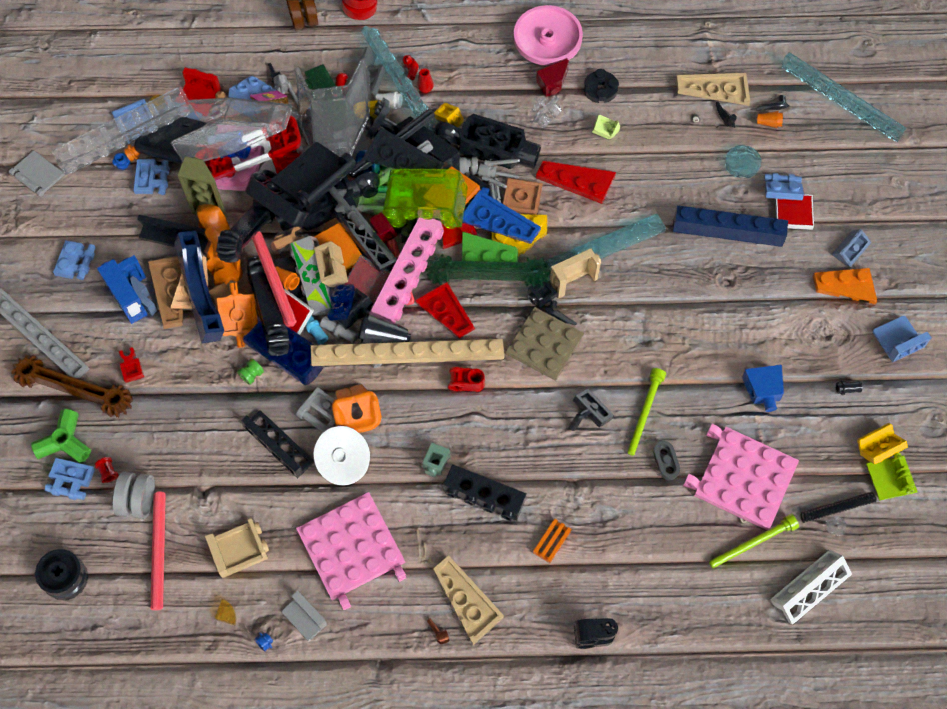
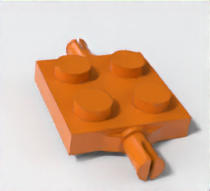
[215,282,259,348]

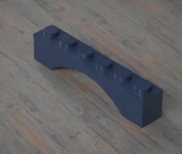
[174,231,224,344]

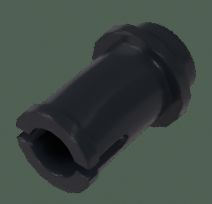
[835,380,862,395]

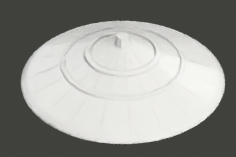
[314,426,370,485]

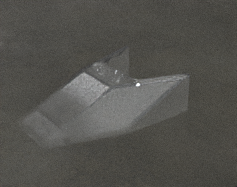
[295,59,370,157]
[171,98,293,161]

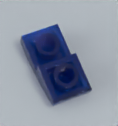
[327,284,355,321]

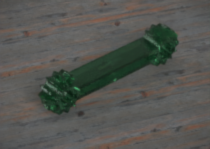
[426,254,551,288]

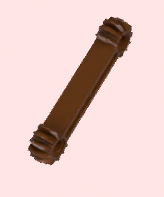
[11,355,133,418]

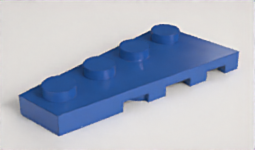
[459,190,541,244]

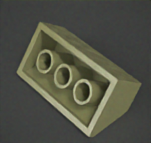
[178,156,228,219]

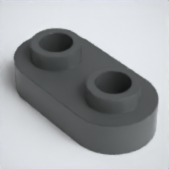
[653,441,680,480]

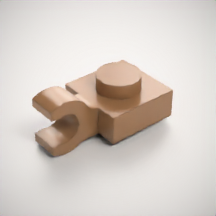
[270,227,304,252]

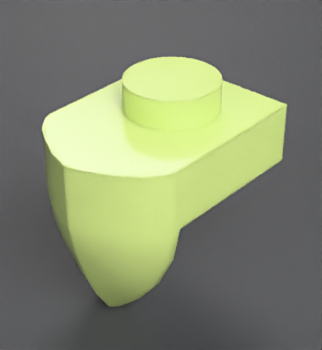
[592,115,620,139]

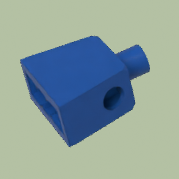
[742,365,784,412]

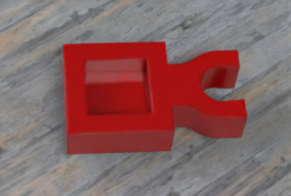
[119,347,144,383]

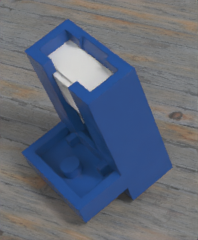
[97,255,148,324]

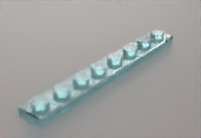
[361,26,438,134]
[782,52,906,143]
[526,214,666,287]

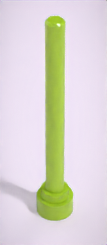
[627,368,666,456]
[709,513,799,568]

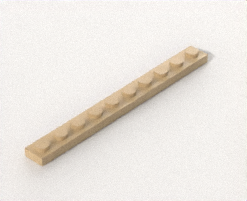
[311,339,504,366]

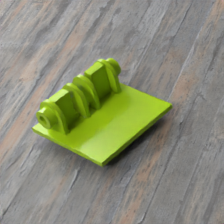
[866,453,918,501]

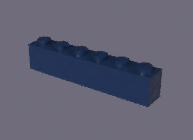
[673,205,788,247]

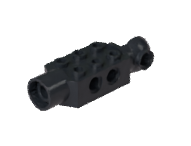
[434,114,541,169]
[274,172,380,232]

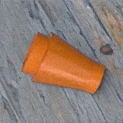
[757,111,783,129]
[275,266,300,290]

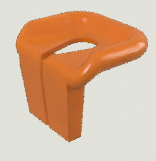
[332,384,382,433]

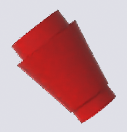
[417,68,434,93]

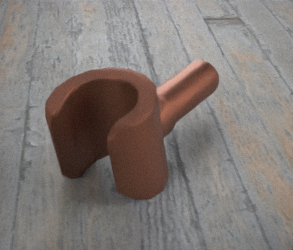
[427,618,450,644]

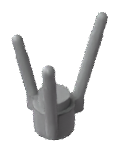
[272,75,303,113]
[478,159,520,188]

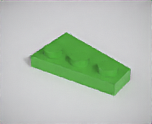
[462,232,518,269]

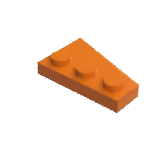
[813,268,877,304]

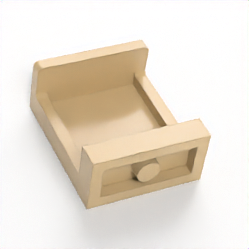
[550,249,601,299]
[205,518,269,578]

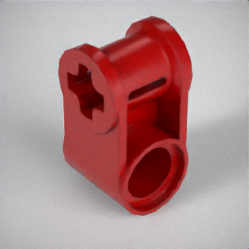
[448,367,485,392]

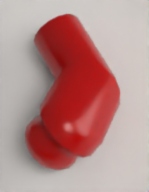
[403,55,419,80]
[335,73,349,98]

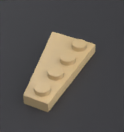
[676,73,750,106]
[433,555,504,645]

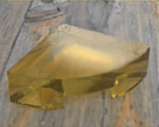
[215,599,237,626]

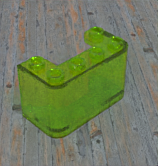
[383,169,468,229]

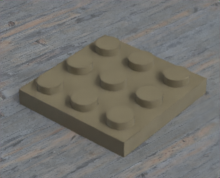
[506,307,584,381]

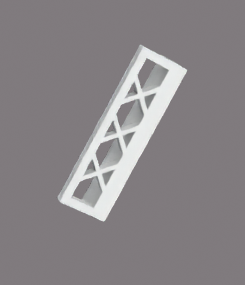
[770,550,852,625]

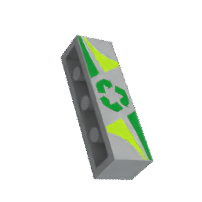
[290,236,337,316]

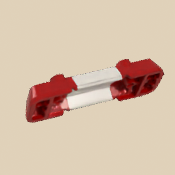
[195,116,301,181]

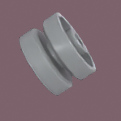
[113,471,155,519]

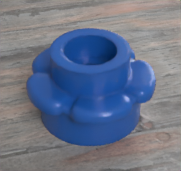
[112,153,130,169]
[254,632,273,652]

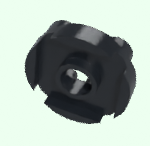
[584,68,619,103]

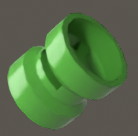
[237,358,264,385]

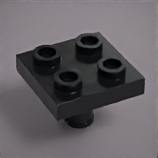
[364,97,397,140]

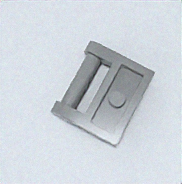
[296,387,336,433]

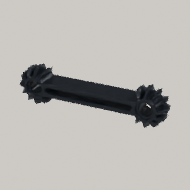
[216,199,275,263]
[246,255,289,356]

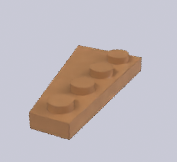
[148,256,183,329]

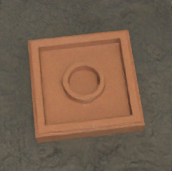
[502,178,543,215]

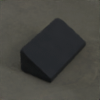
[330,288,372,330]

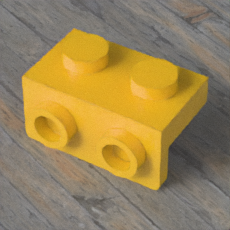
[857,423,908,464]

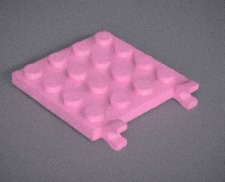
[683,424,799,530]
[296,492,406,610]

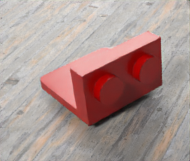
[176,67,221,116]

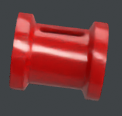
[94,457,119,483]

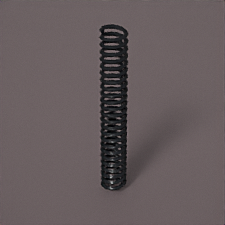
[800,492,877,523]

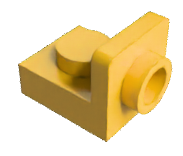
[434,102,464,127]

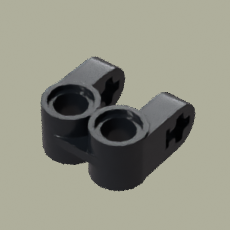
[574,618,618,649]

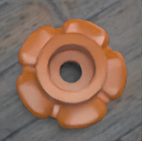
[124,144,140,161]

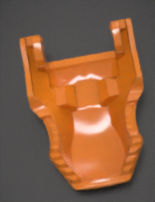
[197,204,243,286]

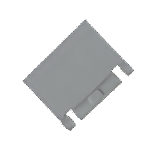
[9,151,65,197]

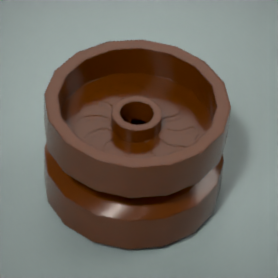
[286,0,319,31]

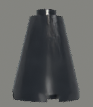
[357,309,411,344]

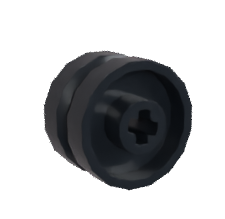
[35,549,88,601]

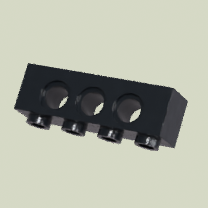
[443,464,527,521]

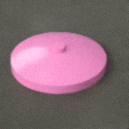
[514,5,583,66]

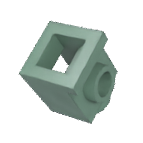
[422,443,450,477]

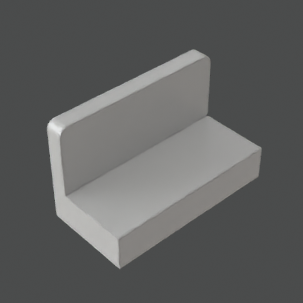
[282,590,327,641]

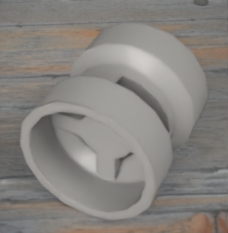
[460,156,478,175]

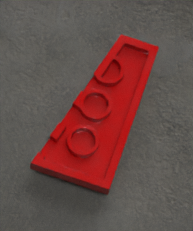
[536,161,616,204]

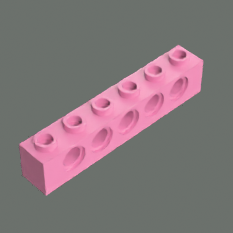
[371,214,444,323]

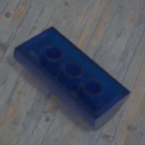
[243,321,324,385]

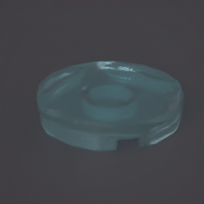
[725,145,762,178]

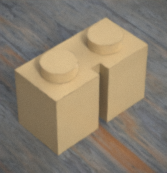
[314,241,348,288]

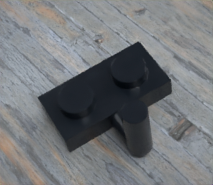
[569,389,614,431]

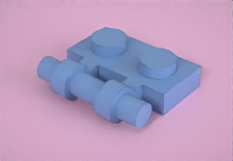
[134,159,170,195]
[764,173,804,200]
[53,240,96,280]
[45,458,95,500]

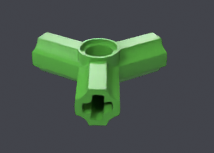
[31,409,91,463]

